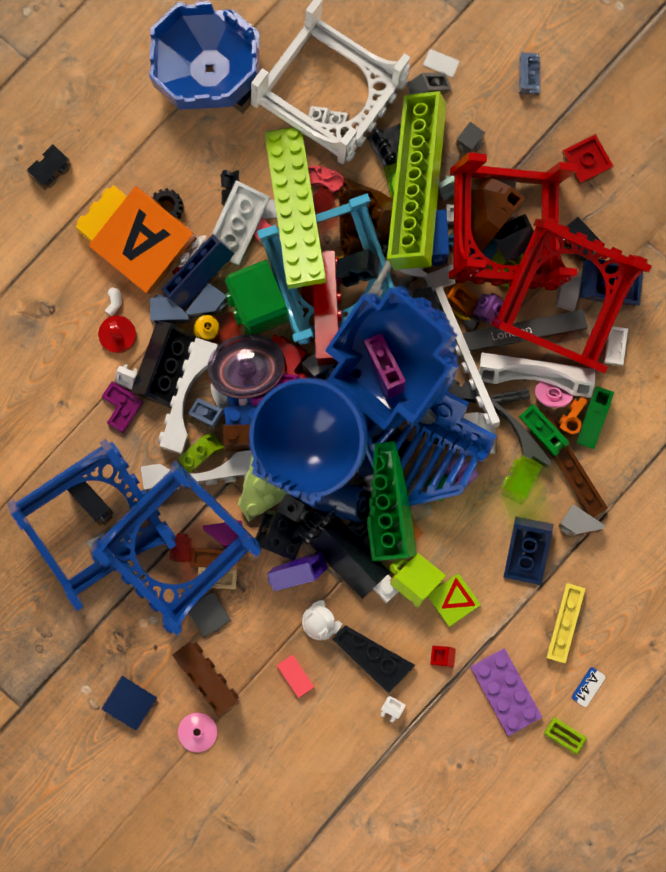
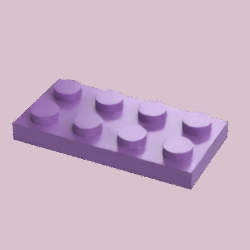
[470,648,542,736]

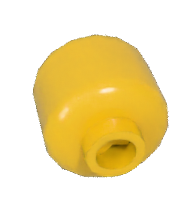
[194,315,219,341]

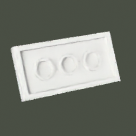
[211,181,270,266]

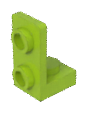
[179,432,224,473]

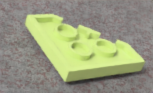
[238,455,288,522]

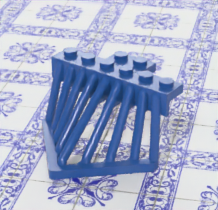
[366,392,497,506]

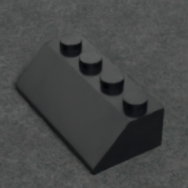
[131,321,198,408]

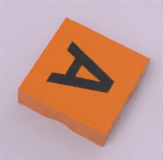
[88,186,198,294]

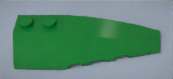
[367,441,417,561]

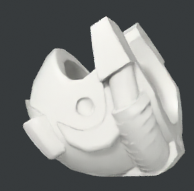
[302,599,343,640]

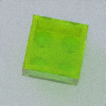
[500,455,543,505]

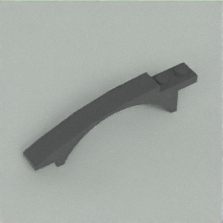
[448,379,551,469]

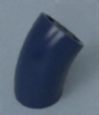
[304,482,371,523]

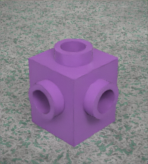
[473,293,503,323]

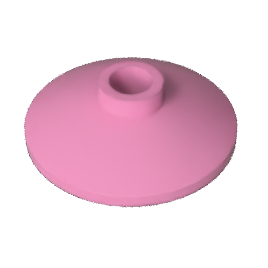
[535,382,573,408]
[178,713,217,752]

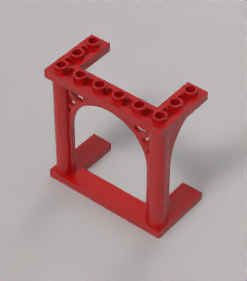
[449,152,578,291]
[490,217,652,373]

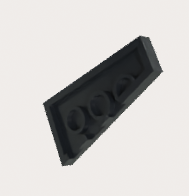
[332,625,415,694]

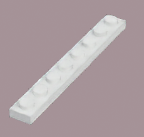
[434,286,500,430]

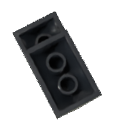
[309,518,391,599]

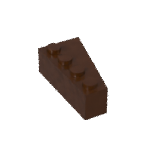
[172,641,239,718]

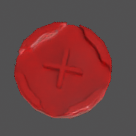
[98,315,137,354]

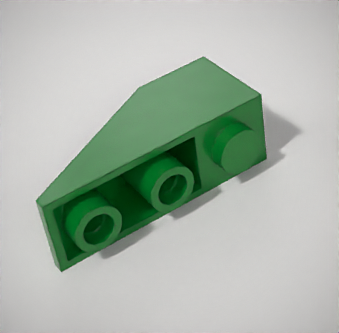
[576,386,614,449]

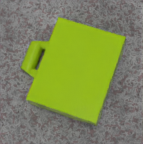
[390,553,446,607]

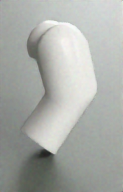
[105,288,123,316]

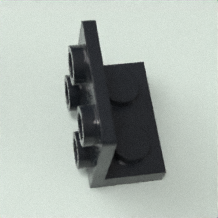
[255,510,302,561]

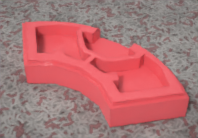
[308,166,345,195]

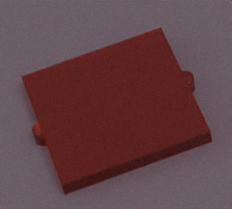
[204,312,242,348]

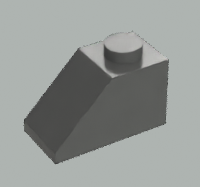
[407,73,452,95]

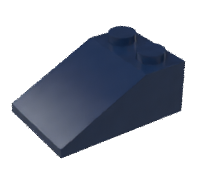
[580,259,643,306]
[503,516,553,585]

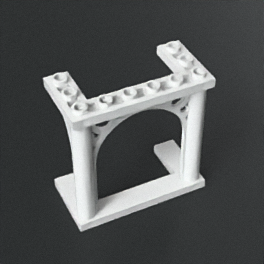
[251,0,411,165]

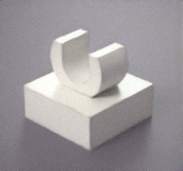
[114,364,137,390]
[381,696,406,722]

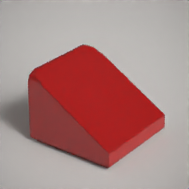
[430,645,456,667]

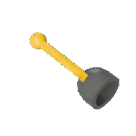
[451,308,480,331]

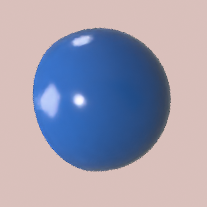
[249,378,368,507]

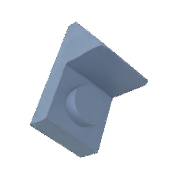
[188,398,224,429]

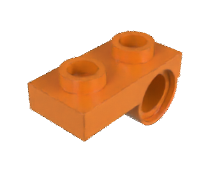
[557,397,587,437]

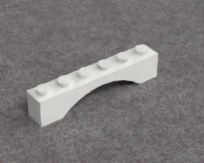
[158,338,219,455]
[478,352,595,398]
[141,450,252,492]

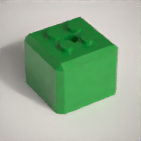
[225,259,289,337]

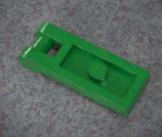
[518,404,569,456]

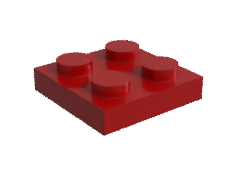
[562,134,614,184]

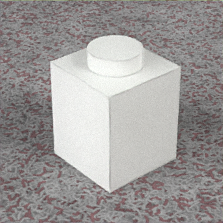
[373,575,399,604]

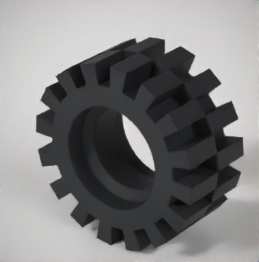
[152,188,184,220]

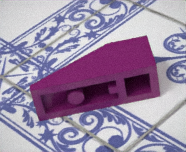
[363,334,406,399]

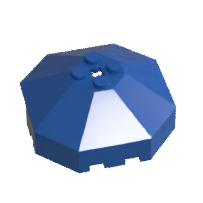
[149,1,259,110]

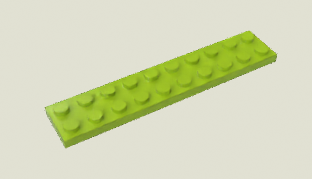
[264,127,326,289]

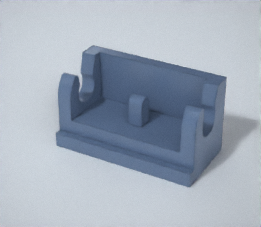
[519,52,540,94]

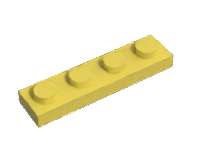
[546,583,586,664]

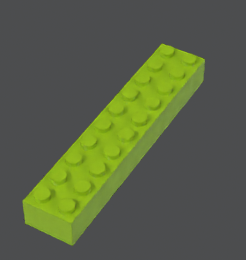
[387,91,446,270]

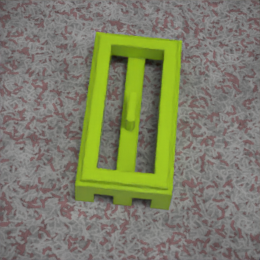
[543,717,587,755]

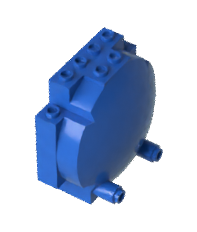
[325,286,459,430]

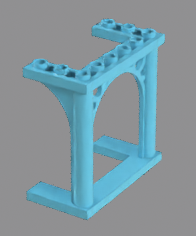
[257,194,394,346]

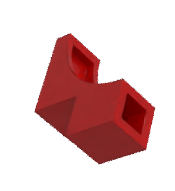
[270,335,308,378]

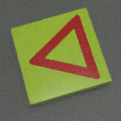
[428,573,481,627]

